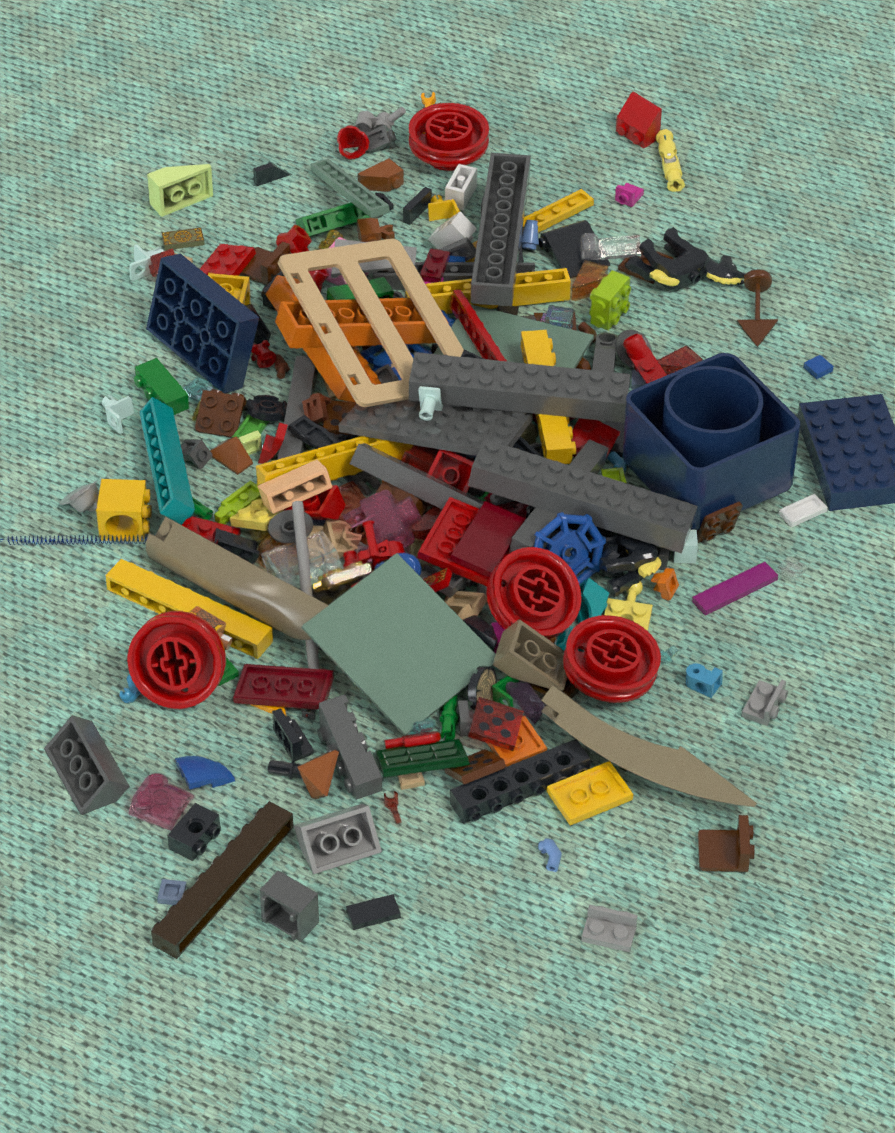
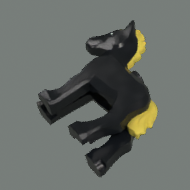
[625,227,745,290]
[586,532,662,598]

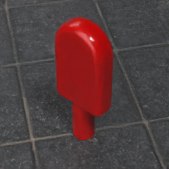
[384,731,441,749]

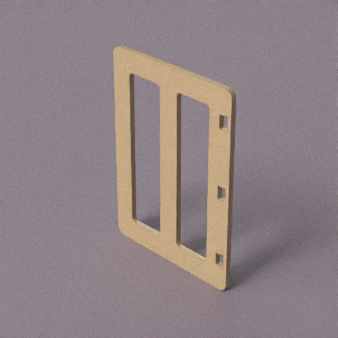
[278,239,464,407]

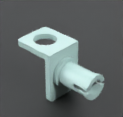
[130,244,165,281]
[418,386,443,421]
[102,395,134,434]

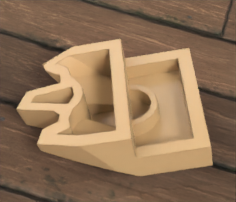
[307,520,362,564]
[444,591,487,620]

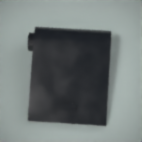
[538,220,611,278]

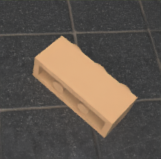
[258,460,332,514]

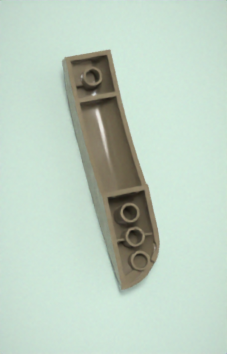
[146,517,329,640]
[541,685,758,807]

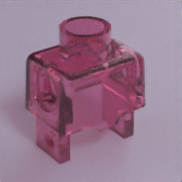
[343,490,421,562]

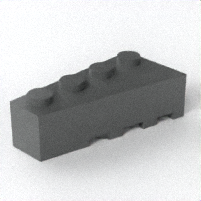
[317,695,382,800]

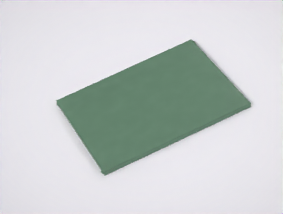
[434,304,594,368]
[301,553,496,736]

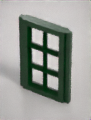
[375,739,469,778]

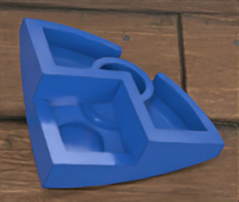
[175,756,235,790]

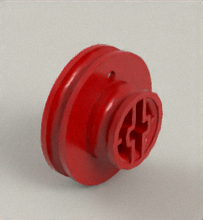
[409,103,489,171]
[487,547,581,640]
[127,611,226,709]
[563,615,661,703]

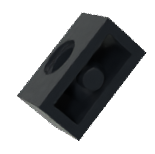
[167,803,221,861]

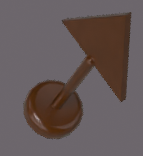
[737,269,778,347]

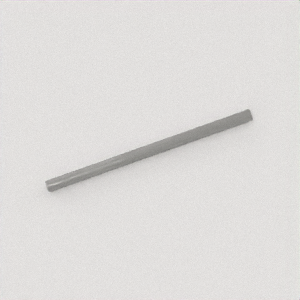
[292,501,320,669]

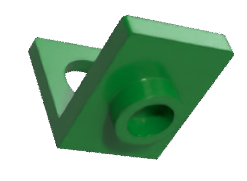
[492,676,520,714]

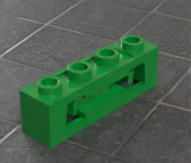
[295,202,370,236]

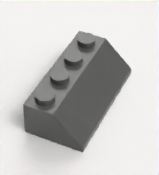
[44,715,130,815]

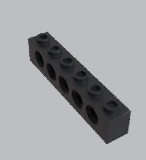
[450,739,590,824]

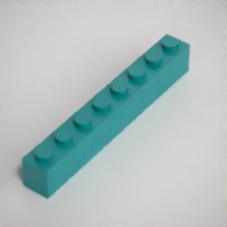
[139,397,195,525]

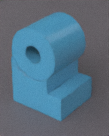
[686,663,723,698]

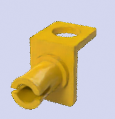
[428,195,460,221]

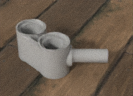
[355,107,406,133]

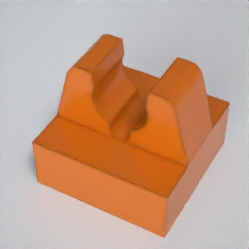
[651,568,679,600]

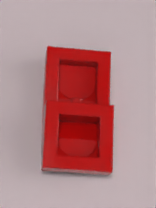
[258,422,288,464]

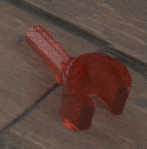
[384,791,402,824]

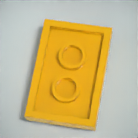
[547,761,633,826]

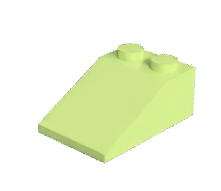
[147,164,213,217]

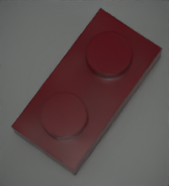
[420,248,450,283]

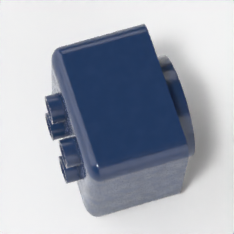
[623,353,800,530]

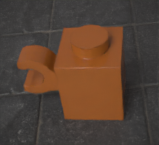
[357,218,395,242]

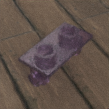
[506,680,546,725]

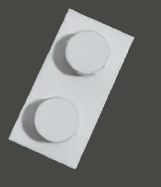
[445,164,477,211]
[428,211,477,249]

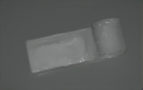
[580,233,641,260]

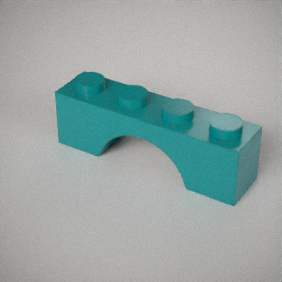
[554,578,609,652]

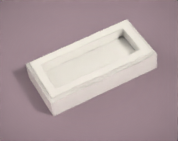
[779,494,828,528]

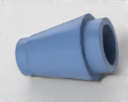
[521,220,539,250]

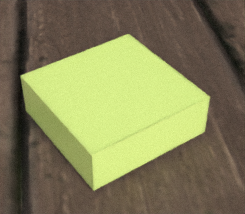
[238,430,262,455]

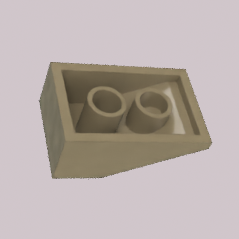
[493,619,567,691]

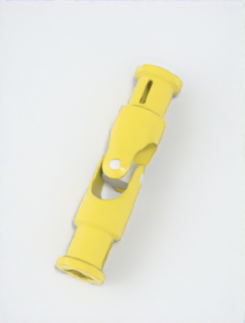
[656,129,685,192]

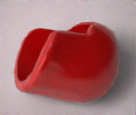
[337,125,369,160]

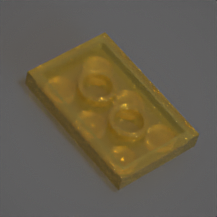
[312,561,372,593]

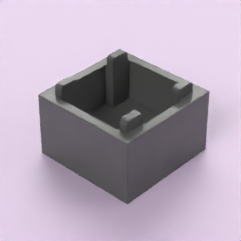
[260,870,319,942]

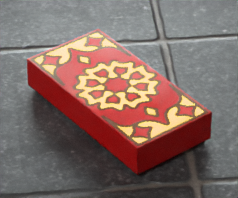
[423,567,452,592]

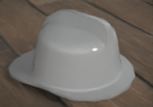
[60,481,99,513]

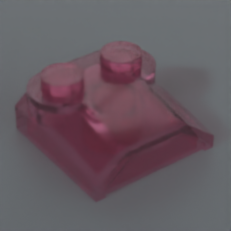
[129,773,194,831]

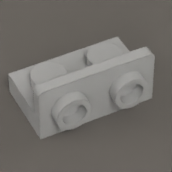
[741,680,788,726]
[581,905,638,952]

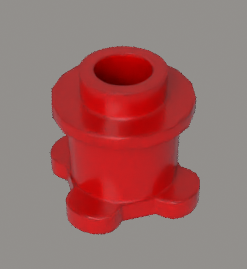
[251,340,276,368]

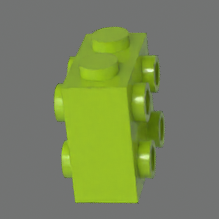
[589,270,631,331]

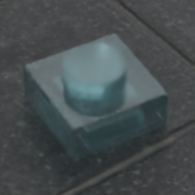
[183,377,213,402]

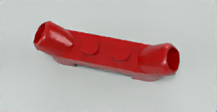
[276,225,329,293]
[623,333,667,384]

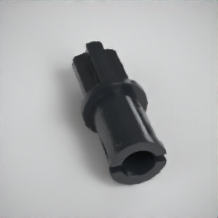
[268,760,302,780]

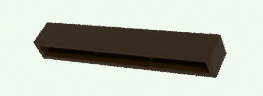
[151,801,294,959]

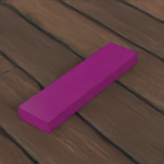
[692,562,778,616]

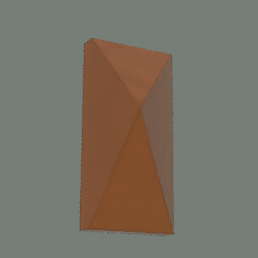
[210,436,253,475]
[297,750,339,799]

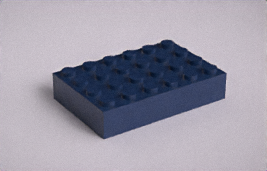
[146,253,259,393]
[797,394,895,511]

